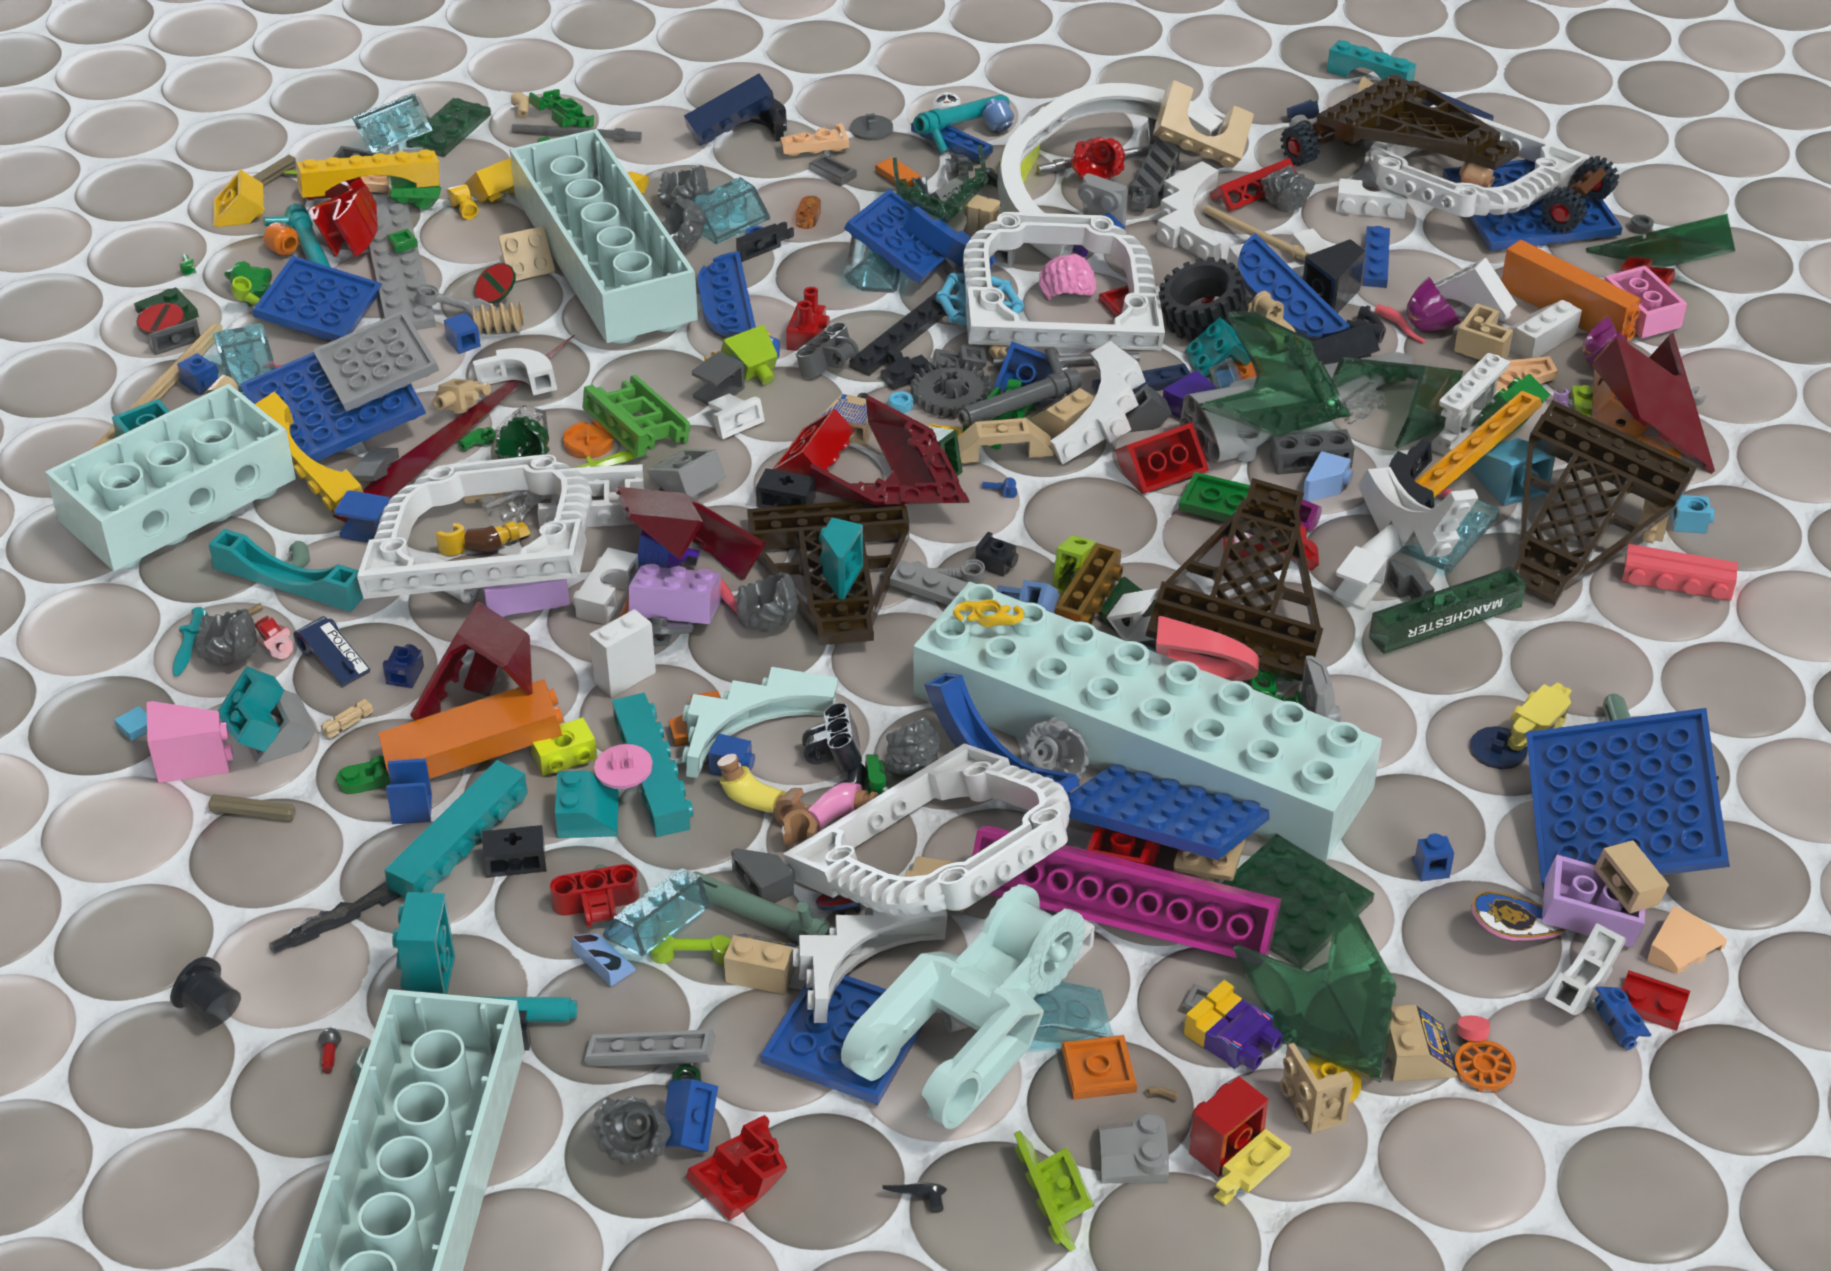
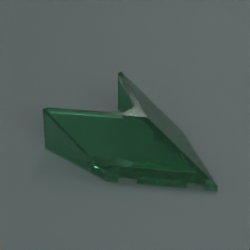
[892,145,988,223]
[1586,214,1735,268]
[1198,311,1351,436]
[1328,357,1463,449]
[1233,892,1397,1083]

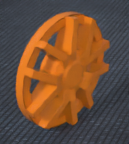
[1454,1040,1516,1093]

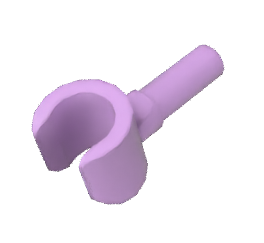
[1553,388,1570,408]

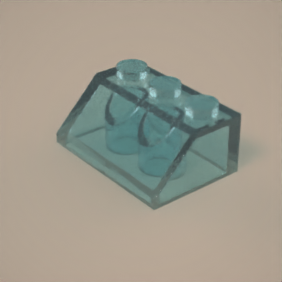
[352,93,432,152]
[691,177,770,244]
[844,237,900,293]
[603,868,711,956]

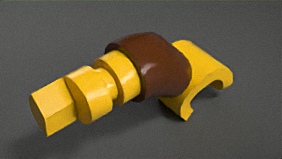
[436,521,531,556]

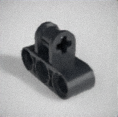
[802,702,862,771]

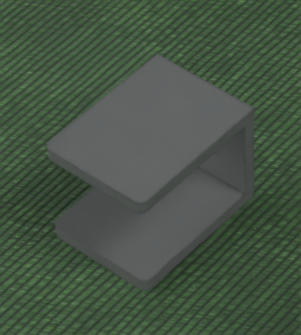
[691,351,745,405]

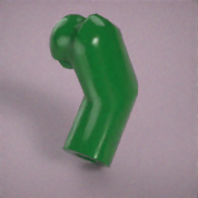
[458,427,496,451]

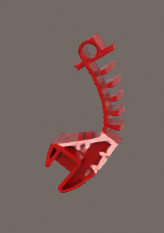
[307,177,378,257]

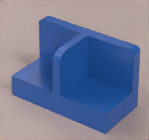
[664,1079,718,1152]

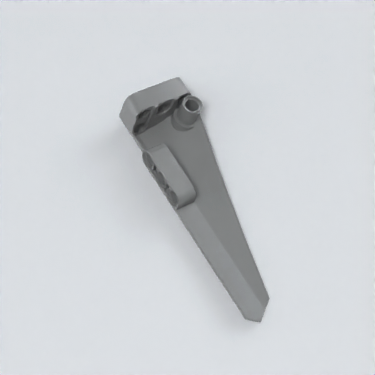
[1180,352,1413,462]

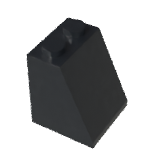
[1303,239,1365,313]

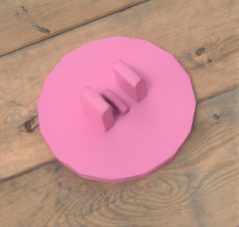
[594,744,653,789]

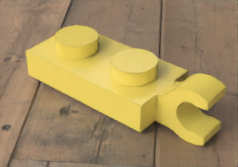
[1214,1129,1292,1205]

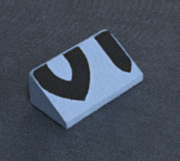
[572,933,636,987]

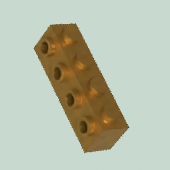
[1055,543,1123,625]

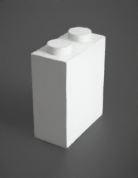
[589,609,656,698]

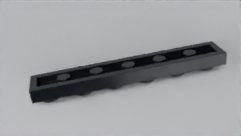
[849,292,955,376]

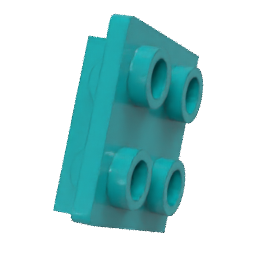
[1185,317,1253,377]

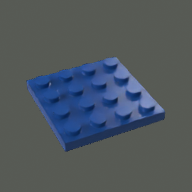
[844,189,946,284]
[253,255,382,341]
[761,975,927,1105]

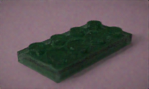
[406,98,491,157]

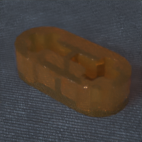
[796,196,821,229]

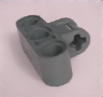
[795,322,859,378]

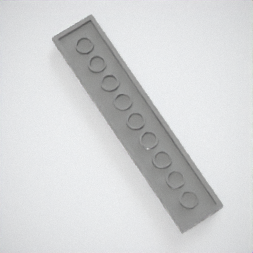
[369,193,436,330]

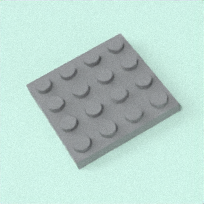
[313,310,439,412]

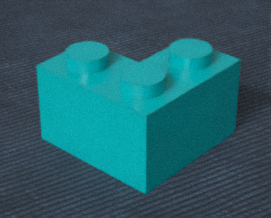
[217,666,285,752]

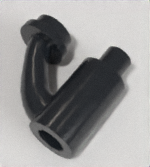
[1346,305,1386,343]

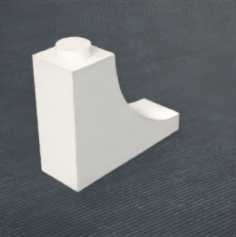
[1434,258,1517,323]

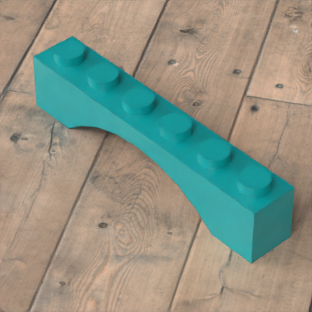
[209,529,363,612]

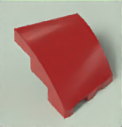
[685,1115,787,1221]

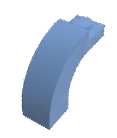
[996,580,1059,613]

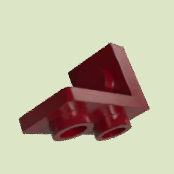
[463,652,499,696]

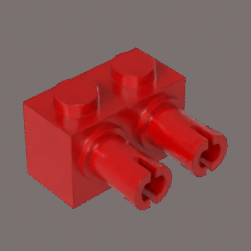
[786,287,830,351]

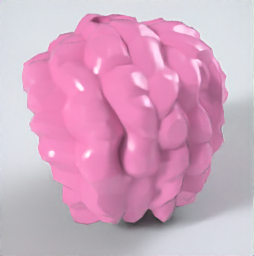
[1039,254,1097,301]

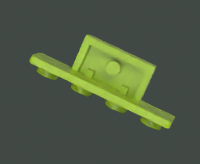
[1014,1130,1095,1252]

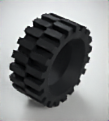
[1158,257,1249,341]

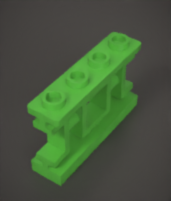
[582,375,690,458]

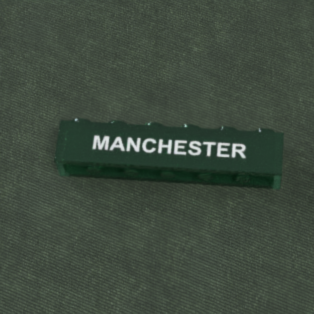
[1369,566,1527,654]

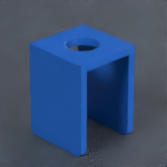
[335,490,391,543]
[386,758,432,825]

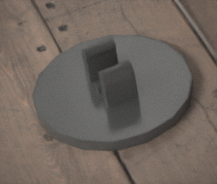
[850,113,893,141]

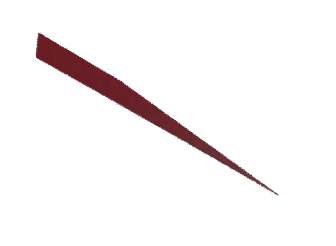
[333,335,575,523]

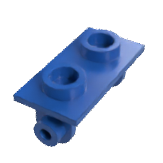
[1595,986,1651,1049]

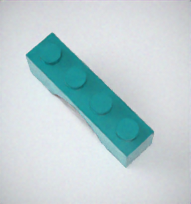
[1327,40,1416,81]

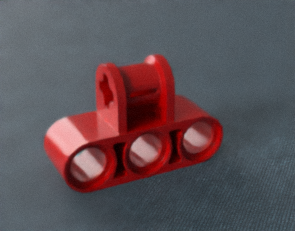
[550,864,640,928]

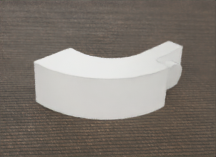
[1545,923,1626,1015]

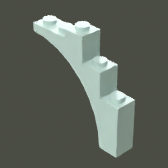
[682,667,838,778]

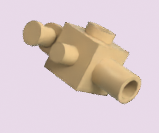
[432,379,491,414]

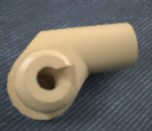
[989,345,1007,358]

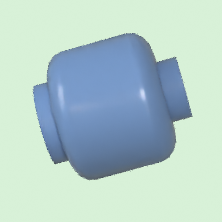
[982,98,1014,133]

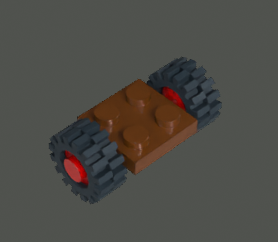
[1280,122,1365,166]
[1540,156,1619,233]

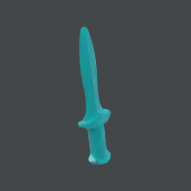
[173,607,208,676]

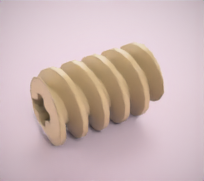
[473,301,524,335]

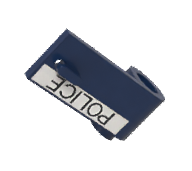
[293,616,370,688]

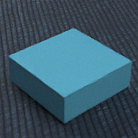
[114,706,147,741]

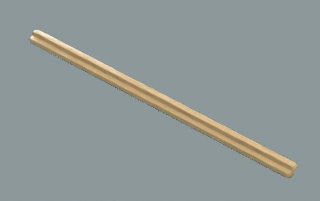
[88,323,224,451]

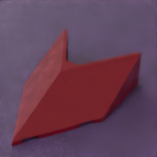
[1592,333,1715,474]
[810,396,969,505]
[615,487,766,579]
[410,602,533,720]

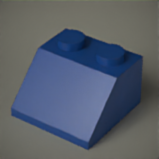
[994,341,1053,405]

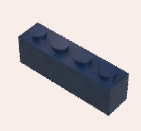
[684,73,775,146]

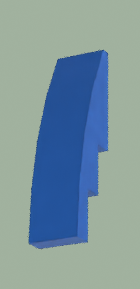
[904,206,996,270]

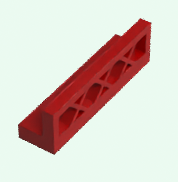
[1209,157,1297,212]

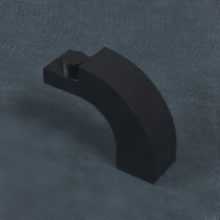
[742,99,787,142]
[1389,439,1435,509]

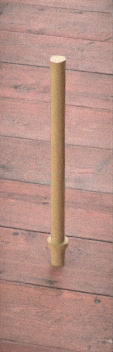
[1204,205,1310,262]

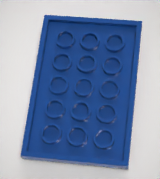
[1068,764,1270,860]

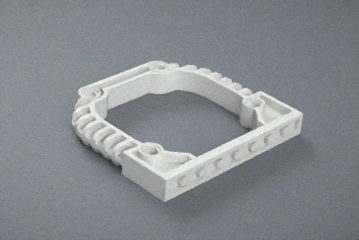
[1369,105,1590,217]
[963,212,1165,351]
[357,455,592,599]
[783,743,1071,915]

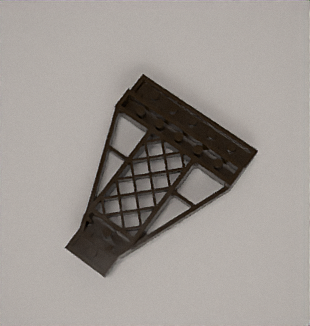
[1316,74,1519,170]
[1506,400,1697,606]
[1145,478,1324,682]
[747,501,909,645]

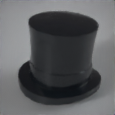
[170,957,241,1029]

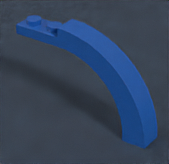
[924,673,1080,795]

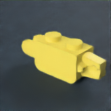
[1508,682,1572,751]

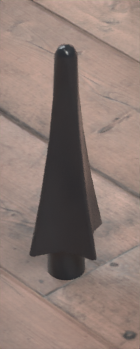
[911,176,931,201]

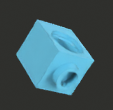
[1672,495,1715,534]

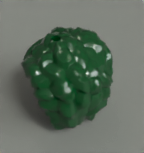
[494,416,550,459]

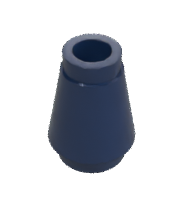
[1287,99,1319,121]

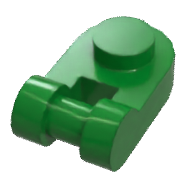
[865,754,886,796]
[336,756,391,794]

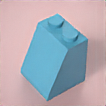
[1471,438,1555,506]

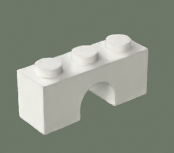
[1336,178,1407,219]
[573,547,639,625]

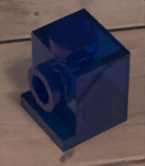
[383,644,424,689]

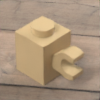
[1639,499,1669,544]

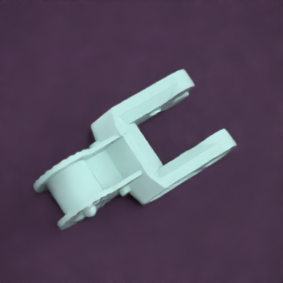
[841,884,1086,1129]

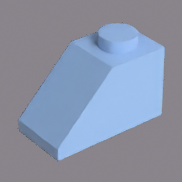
[1303,451,1353,502]

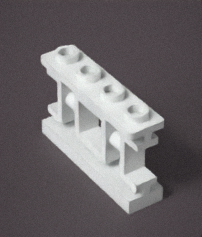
[1431,353,1510,455]
[538,464,644,528]

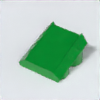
[387,175,441,210]

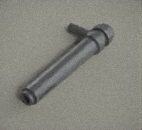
[958,346,1082,426]

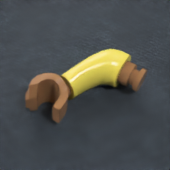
[717,754,812,826]

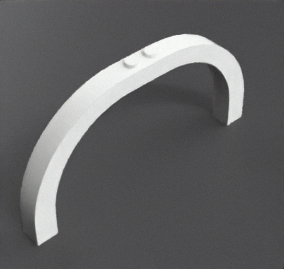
[997,83,1223,259]

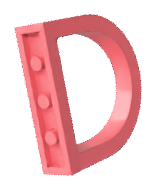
[1156,616,1259,681]

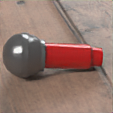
[319,1027,342,1074]

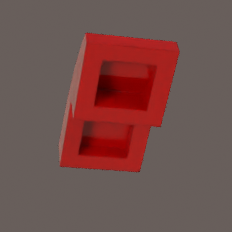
[1621,256,1675,287]

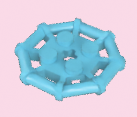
[936,273,1025,328]

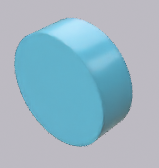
[888,391,913,414]

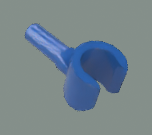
[982,477,1017,498]

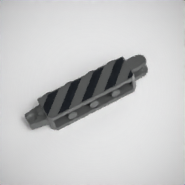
[1128,139,1181,211]

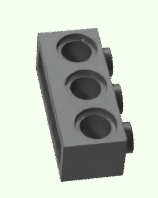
[1270,429,1355,475]

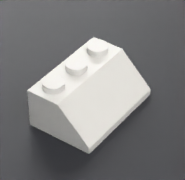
[1508,300,1582,359]

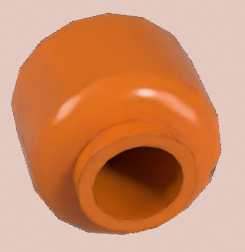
[263,222,299,256]

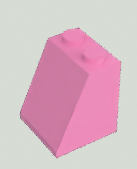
[147,701,234,783]

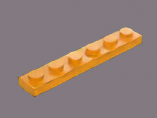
[1415,391,1542,497]

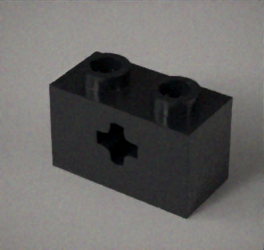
[756,468,816,508]
[482,825,547,878]

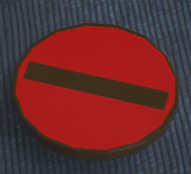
[136,302,185,335]

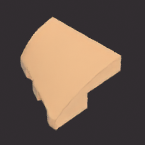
[1647,906,1727,974]

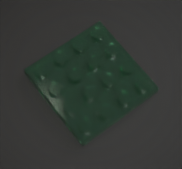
[1221,834,1375,970]

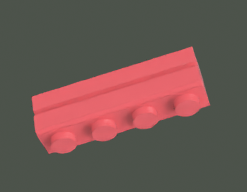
[1622,544,1738,601]

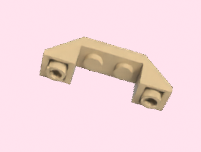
[958,418,1055,464]

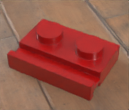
[1621,970,1690,1031]

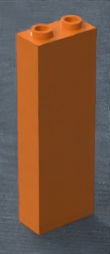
[1501,240,1641,342]
[378,679,565,779]

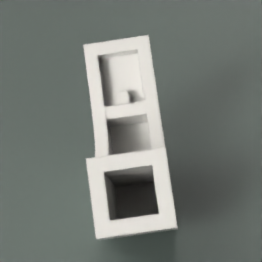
[473,348,557,395]

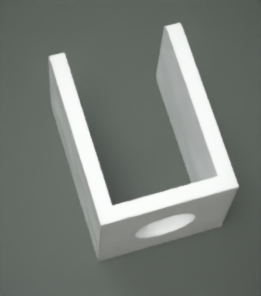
[1333,546,1388,610]
[1106,588,1158,642]

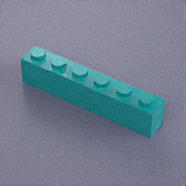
[612,692,694,837]
[384,760,528,899]

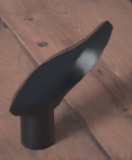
[882,1182,947,1213]

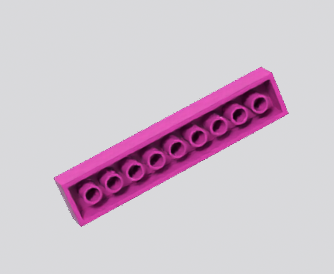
[972,825,1281,965]

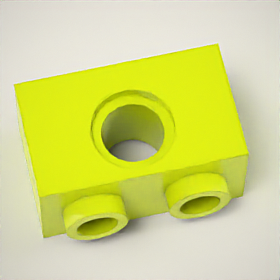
[530,717,597,776]

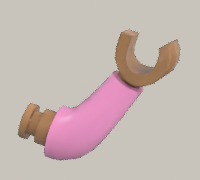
[782,782,878,849]

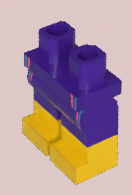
[1184,980,1283,1071]

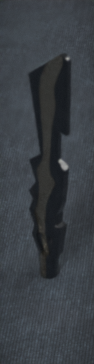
[269,881,401,954]

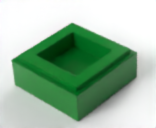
[386,229,418,253]

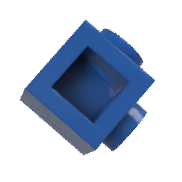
[177,353,219,396]

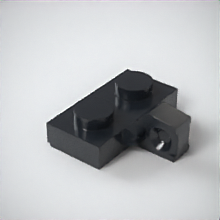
[881,348,935,390]

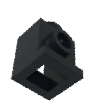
[975,532,1019,577]

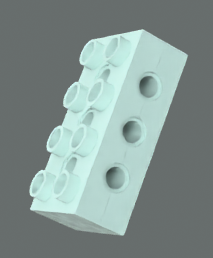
[45,384,296,571]

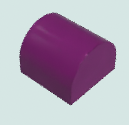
[1299,499,1322,531]

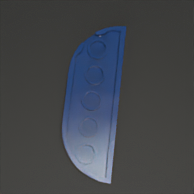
[1238,233,1350,339]
[698,251,756,338]

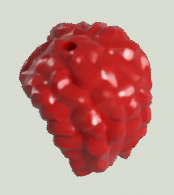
[1071,136,1125,180]

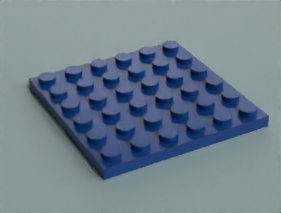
[1443,159,1623,251]
[240,352,426,472]
[1526,708,1730,889]

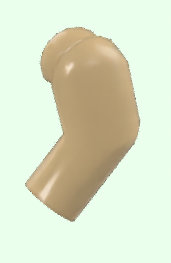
[511,92,530,117]

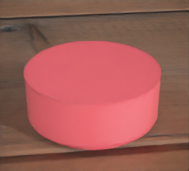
[1457,1015,1490,1041]

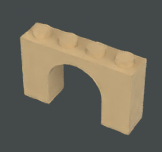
[1153,80,1254,168]

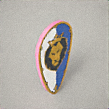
[1471,891,1567,941]

